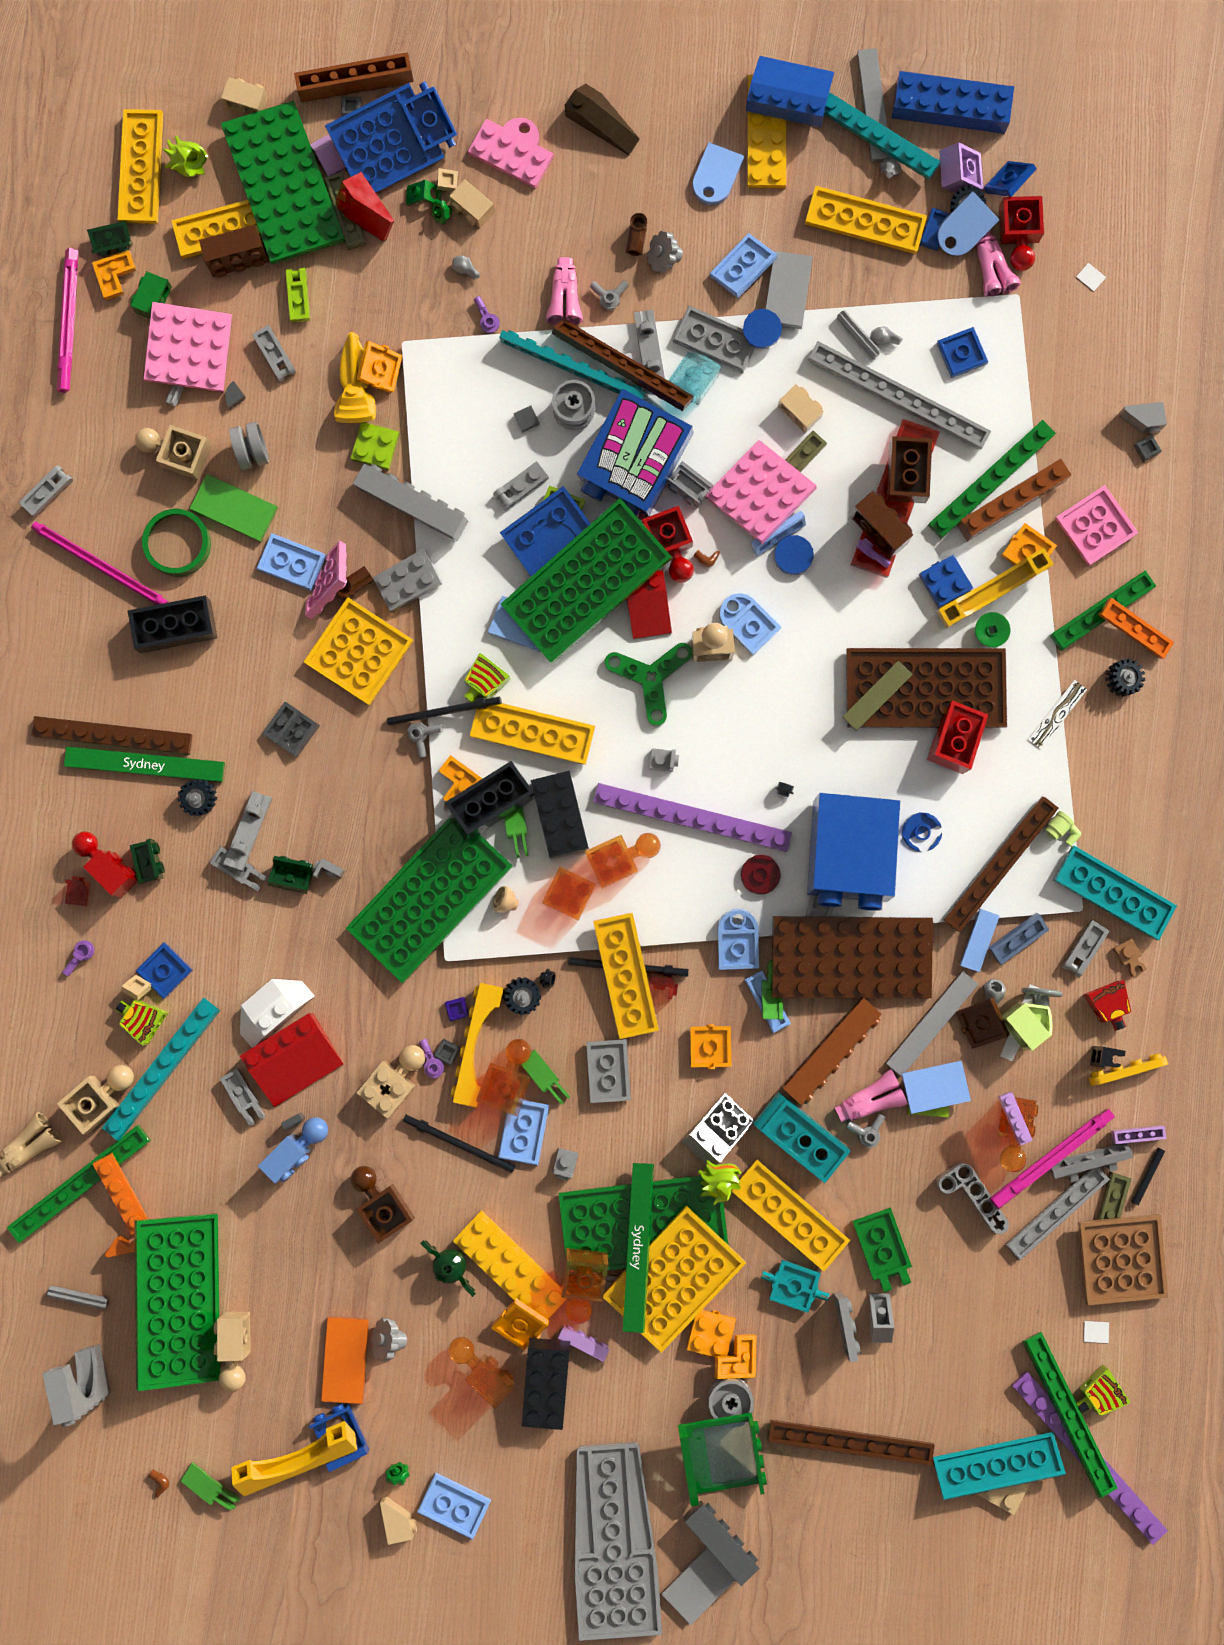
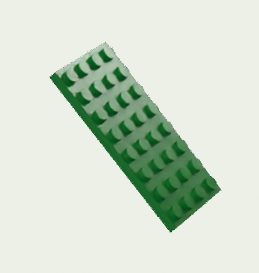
[221,100,345,265]
[501,498,672,664]
[346,818,513,983]
[558,1175,729,1275]
[134,1213,220,1391]

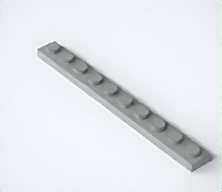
[808,341,991,450]

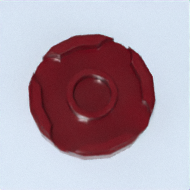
[740,855,781,895]

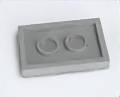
[373,549,443,613]
[586,1039,631,1103]
[834,1292,861,1362]

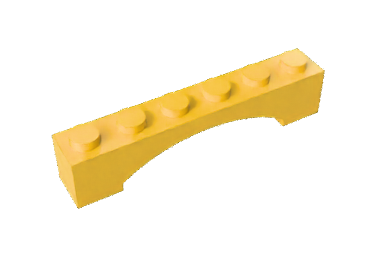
[937,548,1054,629]
[451,983,505,1108]
[231,1421,357,1496]

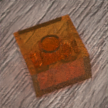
[542,866,596,921]

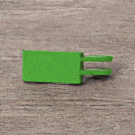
[504,806,528,858]
[761,960,783,1020]
[519,1049,570,1104]
[181,1462,240,1510]

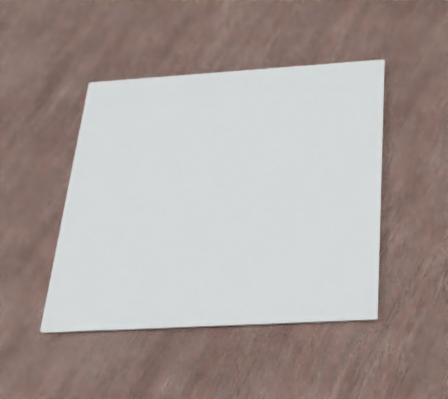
[402,294,1083,961]

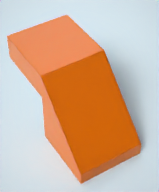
[104,1236,135,1258]

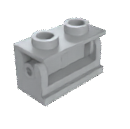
[667,461,713,508]

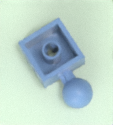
[258,1117,328,1184]

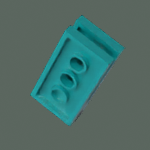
[753,1092,851,1183]

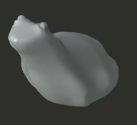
[880,158,902,179]
[451,255,480,280]
[870,326,903,346]
[984,979,1006,1005]

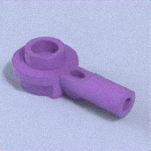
[474,296,500,333]
[856,538,891,568]
[62,940,95,976]
[419,1039,444,1078]

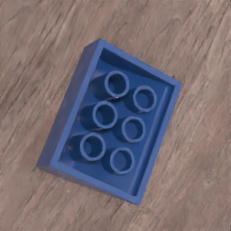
[746,56,834,128]

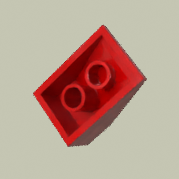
[335,172,394,242]
[627,571,672,639]
[927,700,988,774]

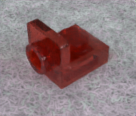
[65,876,90,906]
[650,976,678,1000]

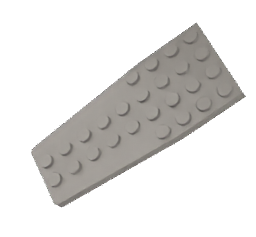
[575,1442,662,1641]

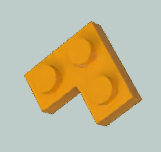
[92,250,137,300]
[439,755,482,801]
[714,1334,756,1379]

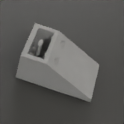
[681,1093,754,1165]

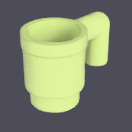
[1044,811,1081,847]

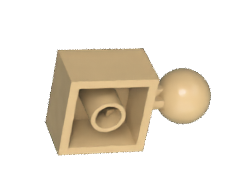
[135,425,212,480]
[691,623,735,662]
[357,1045,425,1119]
[57,1065,134,1135]
[214,1311,250,1392]

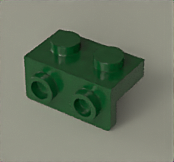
[87,221,133,257]
[130,838,165,884]
[268,856,313,894]

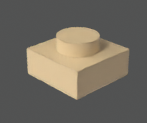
[437,168,458,192]
[122,974,151,1001]

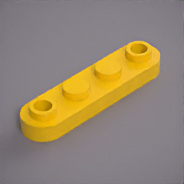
[1088,1053,1168,1086]

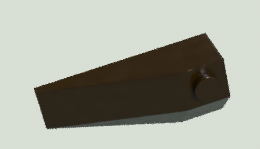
[565,84,640,155]

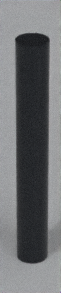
[1131,1148,1165,1206]

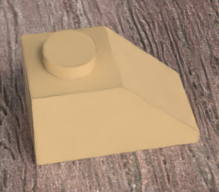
[380,1497,417,1545]

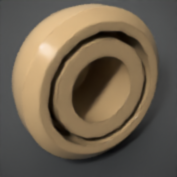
[492,885,519,913]

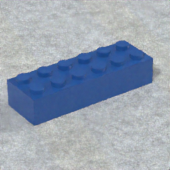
[891,71,1014,134]

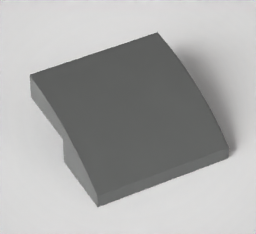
[262,702,320,757]

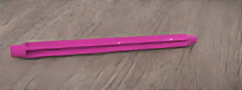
[31,521,168,605]

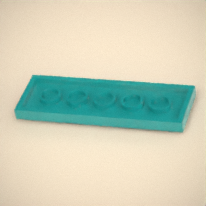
[1053,846,1177,941]
[933,1432,1066,1501]

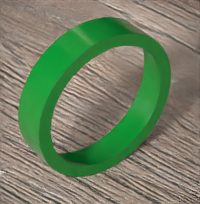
[142,509,211,577]

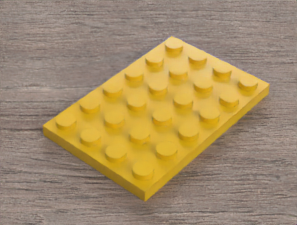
[602,1205,746,1353]

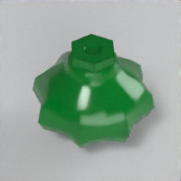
[431,199,452,224]
[385,1462,410,1486]

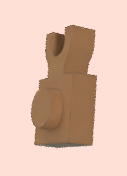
[1113,938,1147,977]

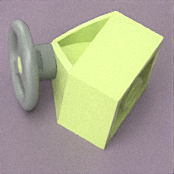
[1002,987,1063,1051]

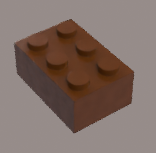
[199,224,269,277]
[886,436,932,503]
[850,491,913,560]

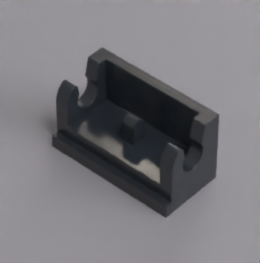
[1090,1046,1126,1068]

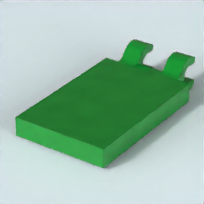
[852,1207,912,1292]

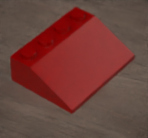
[240,1013,344,1107]

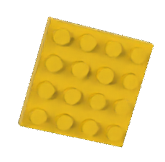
[304,597,414,706]

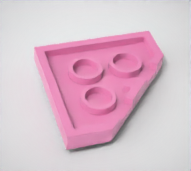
[305,540,347,619]

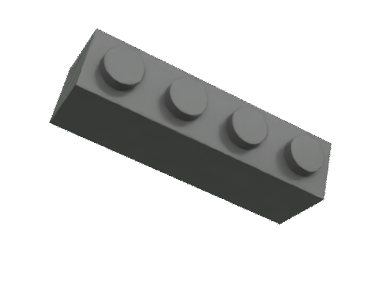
[683,1500,760,1586]

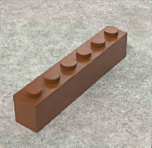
[294,52,414,102]
[957,459,1072,542]
[781,998,882,1105]

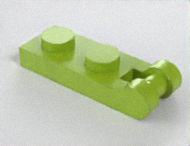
[286,268,310,323]

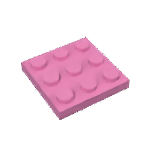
[1055,485,1138,567]

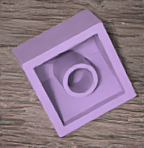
[939,142,984,193]

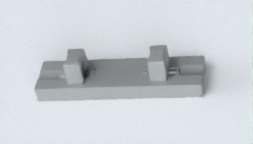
[634,310,665,378]
[224,791,272,872]
[1049,1143,1133,1182]

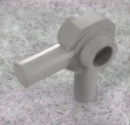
[590,280,629,310]
[407,722,443,758]
[846,1113,886,1148]

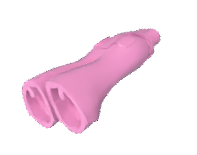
[976,230,1021,297]
[546,257,583,325]
[835,1069,908,1122]

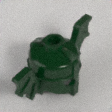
[420,1240,476,1297]

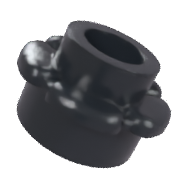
[775,782,794,797]
[540,969,556,988]

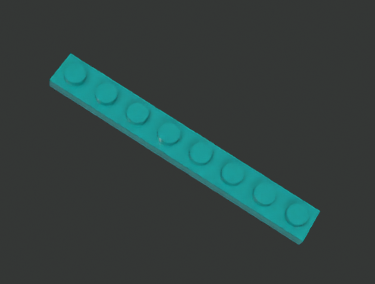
[824,93,940,180]
[499,330,646,400]
[102,997,221,1141]

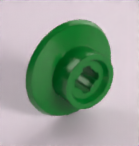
[975,612,1011,647]

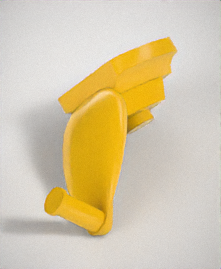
[334,332,376,423]

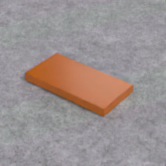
[321,1317,369,1404]

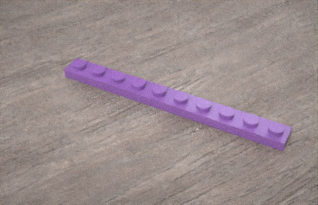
[593,783,792,852]
[1011,1371,1168,1545]

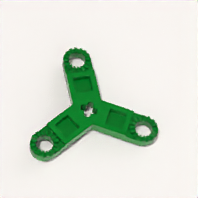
[605,643,692,726]

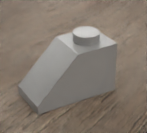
[1119,402,1167,434]
[869,1294,894,1343]

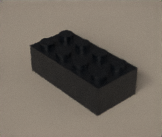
[127,595,218,653]
[444,761,534,842]
[531,770,589,860]
[521,1338,570,1430]

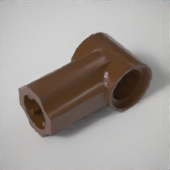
[626,213,647,256]
[337,566,374,600]

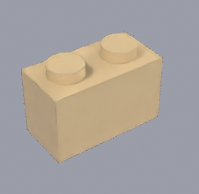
[221,77,268,114]
[449,179,495,228]
[778,384,824,433]

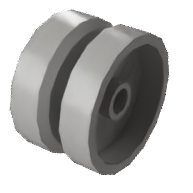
[552,380,596,430]
[229,421,269,471]
[707,1378,754,1427]

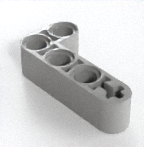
[935,1162,1009,1234]

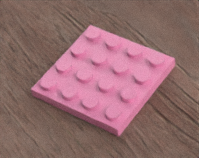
[144,302,232,393]
[706,440,817,544]

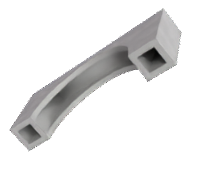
[42,1344,111,1427]

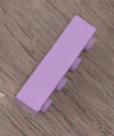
[998,1091,1033,1145]
[1111,1125,1166,1144]
[558,1324,609,1362]

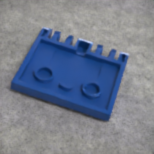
[500,486,591,576]

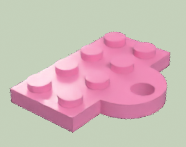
[468,118,554,189]

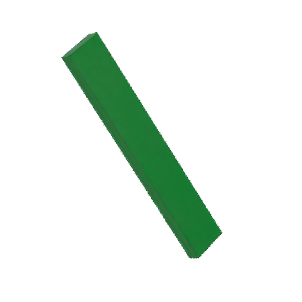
[1050,570,1156,651]

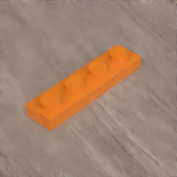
[1099,598,1174,659]
[93,1153,148,1235]

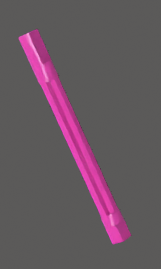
[56,248,78,393]
[989,1109,1115,1210]

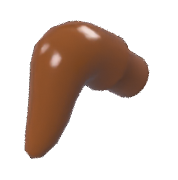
[693,550,720,567]
[149,1469,169,1498]

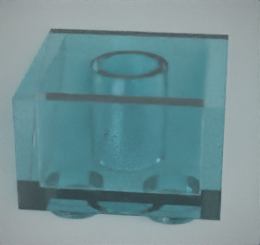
[668,352,721,406]

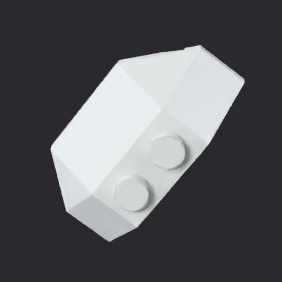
[240,979,315,1048]

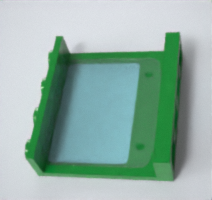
[678,1412,767,1506]

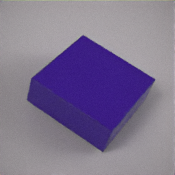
[445,997,469,1021]

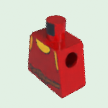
[1083,980,1131,1031]

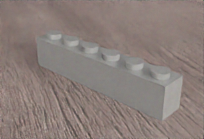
[353,464,468,541]

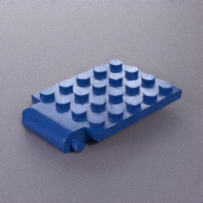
[325,81,458,193]

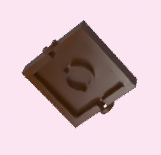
[956,997,1010,1049]

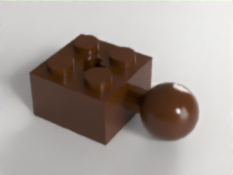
[350,1166,415,1244]

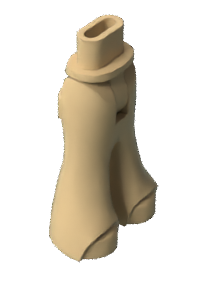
[0,1112,62,1177]

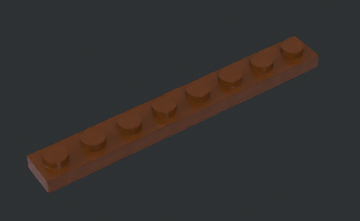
[552,318,694,412]
[31,716,193,754]
[943,796,1059,933]
[768,1419,935,1466]

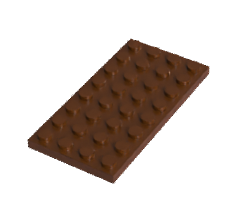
[846,648,1007,728]
[771,916,933,998]

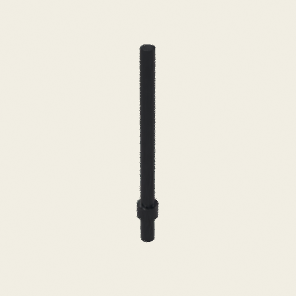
[387,696,502,725]
[568,957,689,977]
[403,1114,515,1173]

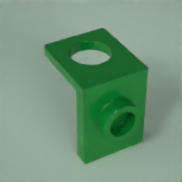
[406,180,441,205]

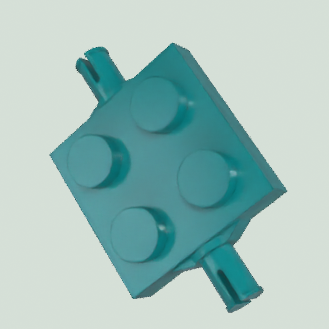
[761,1259,829,1313]

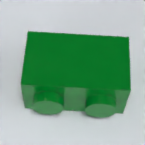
[131,271,172,319]

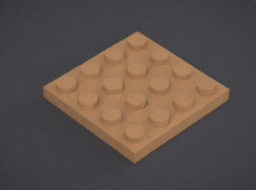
[1078,1214,1168,1305]

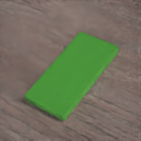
[190,474,278,542]

